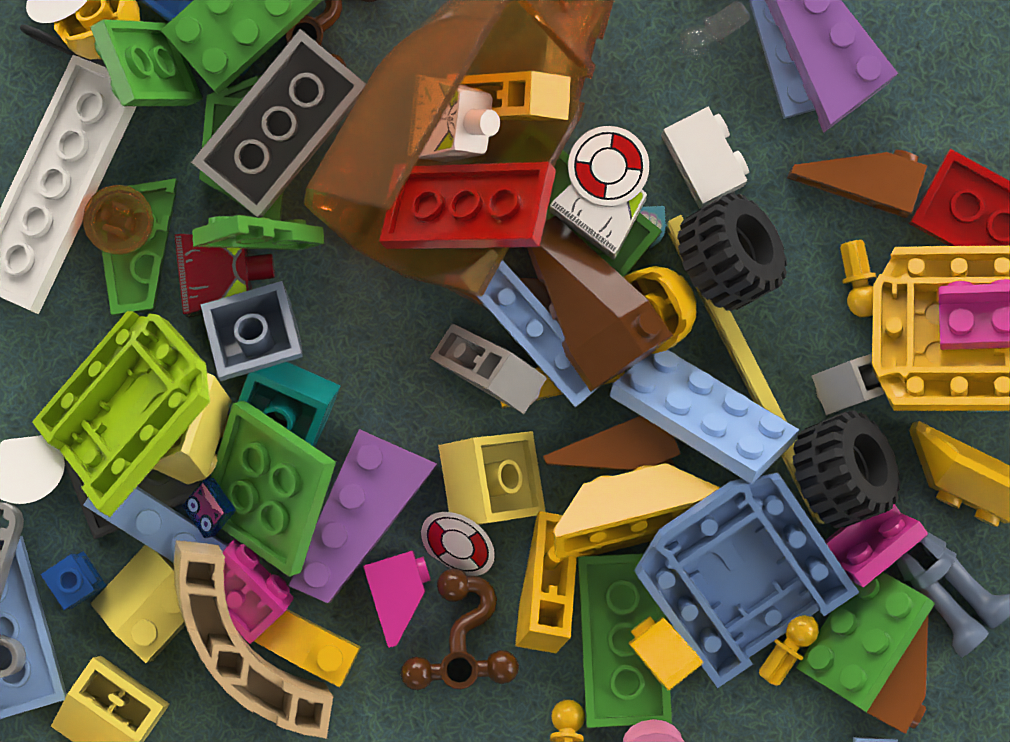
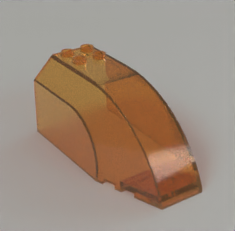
[304,0,614,297]

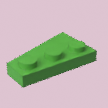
[94,178,178,317]
[192,215,324,250]

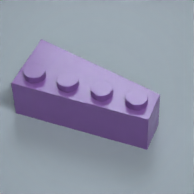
[765,0,898,133]
[289,429,438,603]

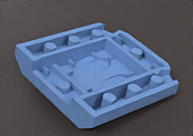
[635,473,859,688]

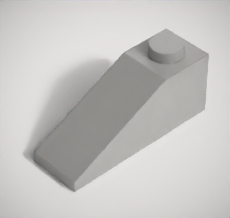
[430,323,547,414]

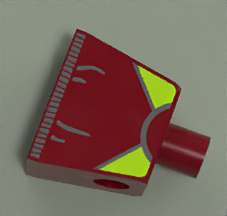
[174,234,275,318]

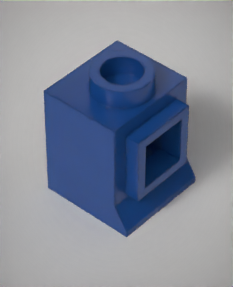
[41,551,106,610]

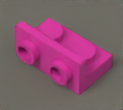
[938,279,1010,350]
[825,504,928,587]
[222,539,294,644]

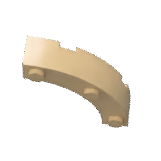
[174,540,333,738]

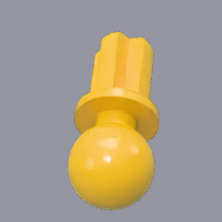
[840,240,876,317]
[759,615,819,686]
[550,700,585,742]

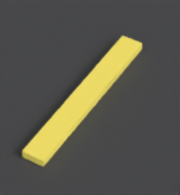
[665,215,824,524]

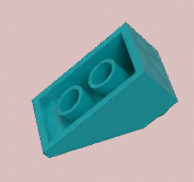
[210,362,341,476]

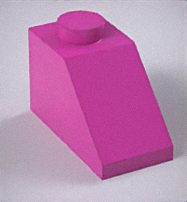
[363,551,431,648]

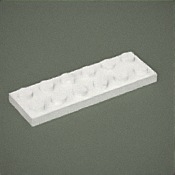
[0,55,137,314]

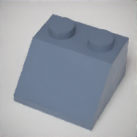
[201,281,303,381]

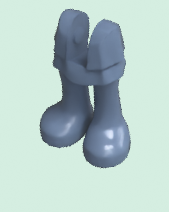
[895,532,1010,658]

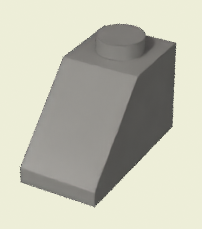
[812,354,885,415]

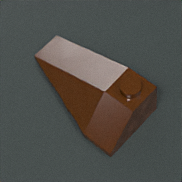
[527,215,673,391]

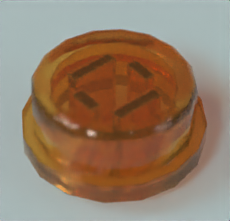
[83,185,154,255]

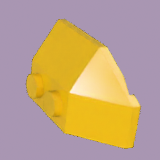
[909,421,1010,527]
[553,463,720,559]

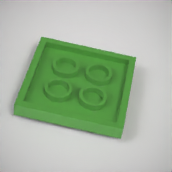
[203,400,336,577]

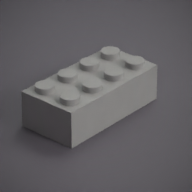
[191,29,369,217]

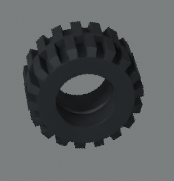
[677,193,787,311]
[793,411,900,528]

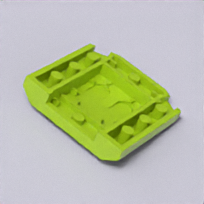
[32,311,210,517]

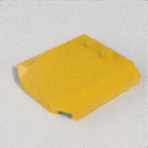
[872,246,1010,411]

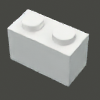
[661,106,749,209]

